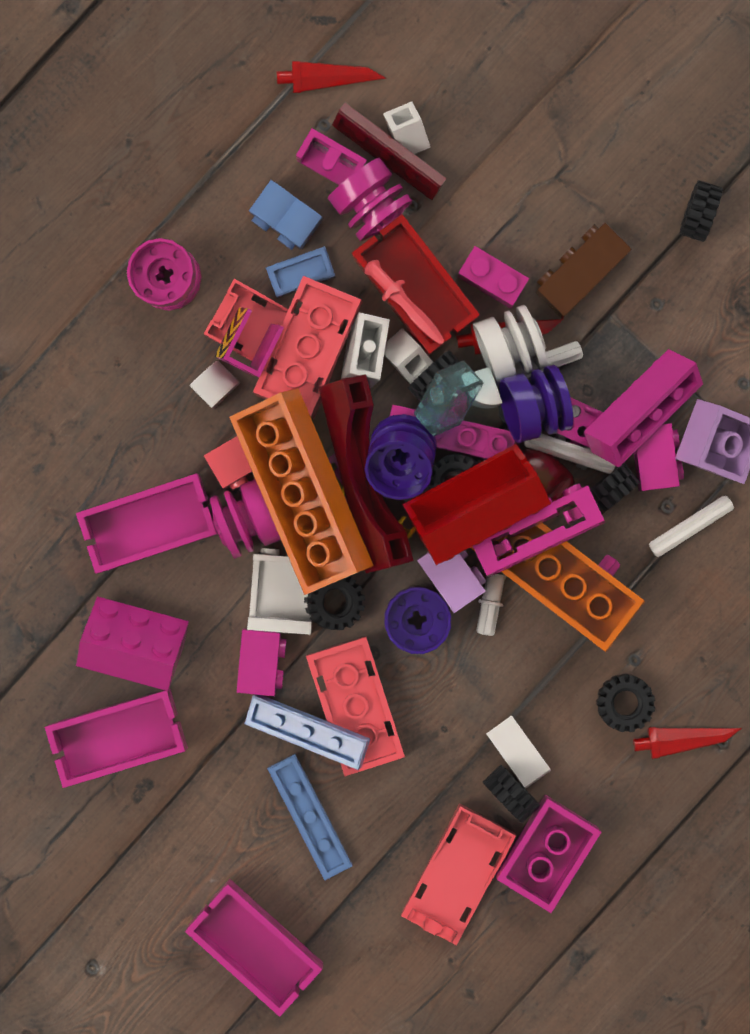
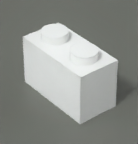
[341,312,390,389]

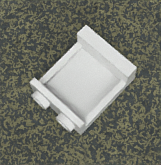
[247,548,312,635]

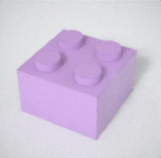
[675,399,750,484]
[416,550,486,613]

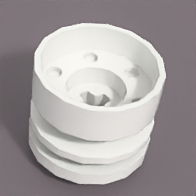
[473,305,548,386]

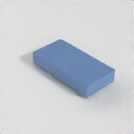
[266,246,336,298]

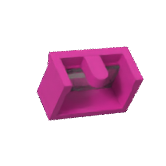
[296,128,367,185]

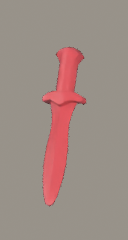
[365,260,444,344]

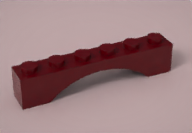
[318,374,414,573]

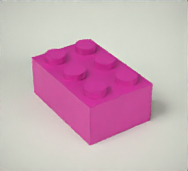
[76,596,189,691]
[495,794,602,913]

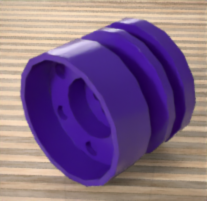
[499,365,573,443]
[364,414,437,500]
[384,587,451,654]

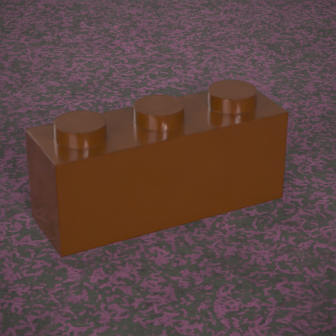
[536,223,632,319]

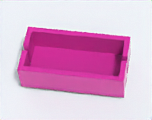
[76,473,218,574]
[44,688,188,788]
[185,879,323,1017]

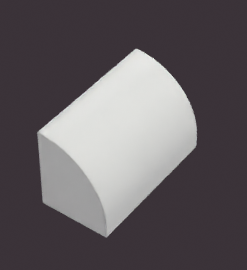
[455,367,502,409]

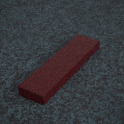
[332,103,447,200]

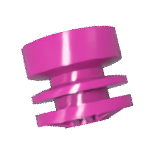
[328,158,413,242]
[127,238,202,311]
[209,479,281,559]

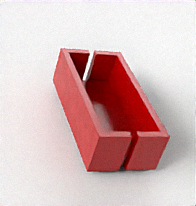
[352,214,480,356]
[403,444,551,565]

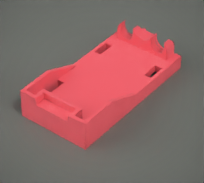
[253,276,362,419]
[204,279,323,393]
[306,636,405,776]
[401,803,516,945]

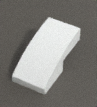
[486,715,551,788]

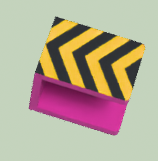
[215,307,284,377]

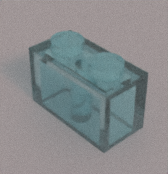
[414,360,484,436]

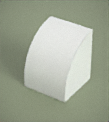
[383,102,430,154]
[384,328,434,384]
[189,361,240,409]

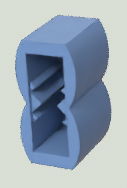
[249,180,323,250]

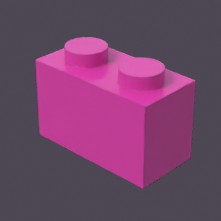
[457,246,529,309]
[634,423,684,491]
[236,628,287,696]

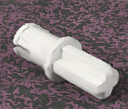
[476,574,506,636]

